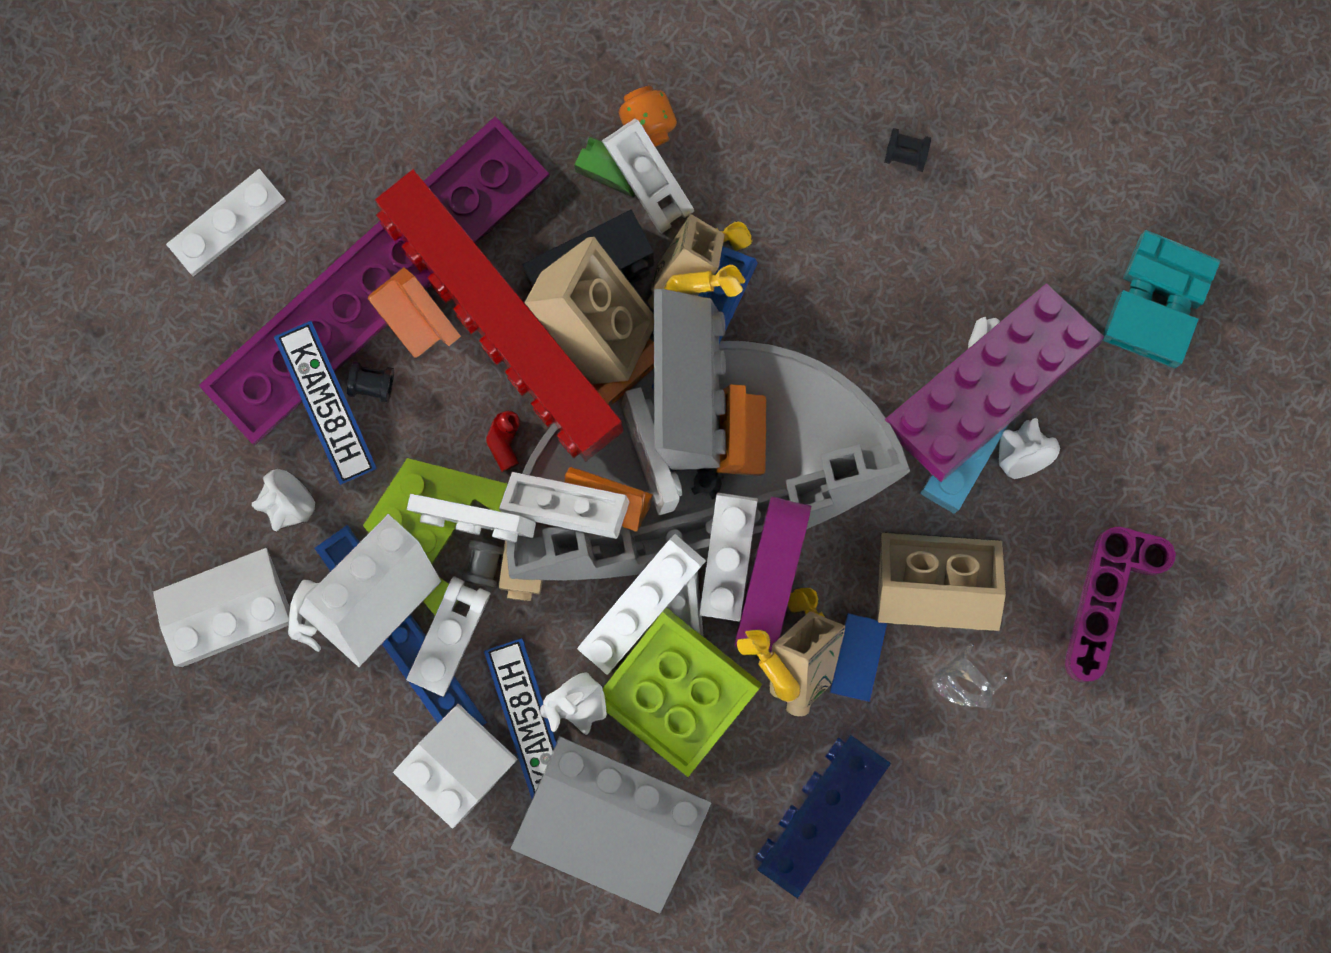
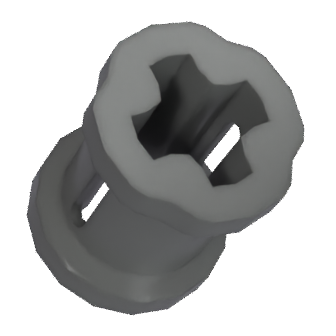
[461,541,504,588]

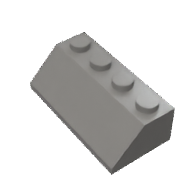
[654,289,727,470]

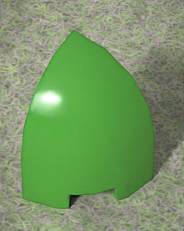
[574,137,634,197]

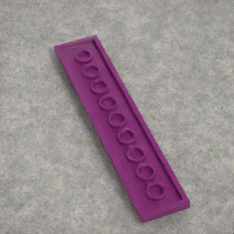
[198,116,550,446]

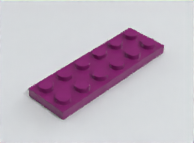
[885,283,1104,482]

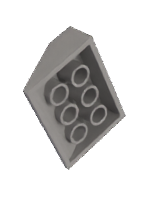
[510,736,711,914]

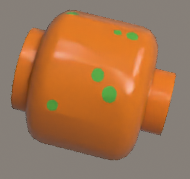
[619,86,677,147]

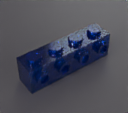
[754,735,891,899]

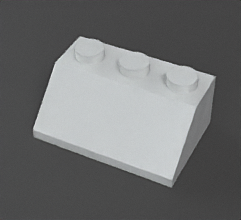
[299,514,441,667]
[153,548,290,667]

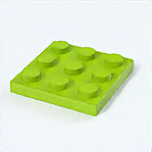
[602,607,762,777]

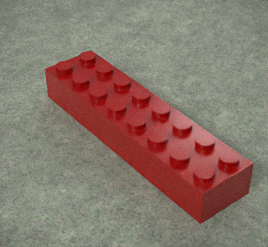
[375,169,624,462]

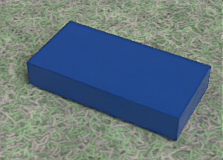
[829,613,887,702]

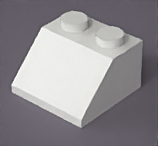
[393,704,518,829]

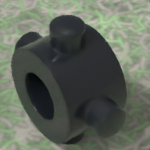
[691,468,724,500]

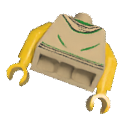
[648,214,752,310]
[737,588,845,716]

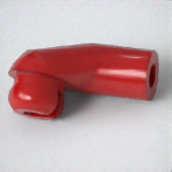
[486,410,520,473]

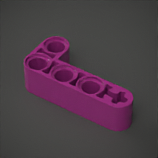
[734,496,812,653]
[1065,527,1176,682]

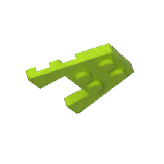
[363,458,508,615]

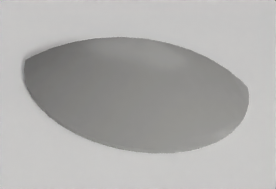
[507,341,910,580]

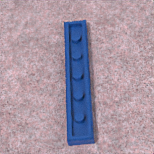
[314,525,487,726]

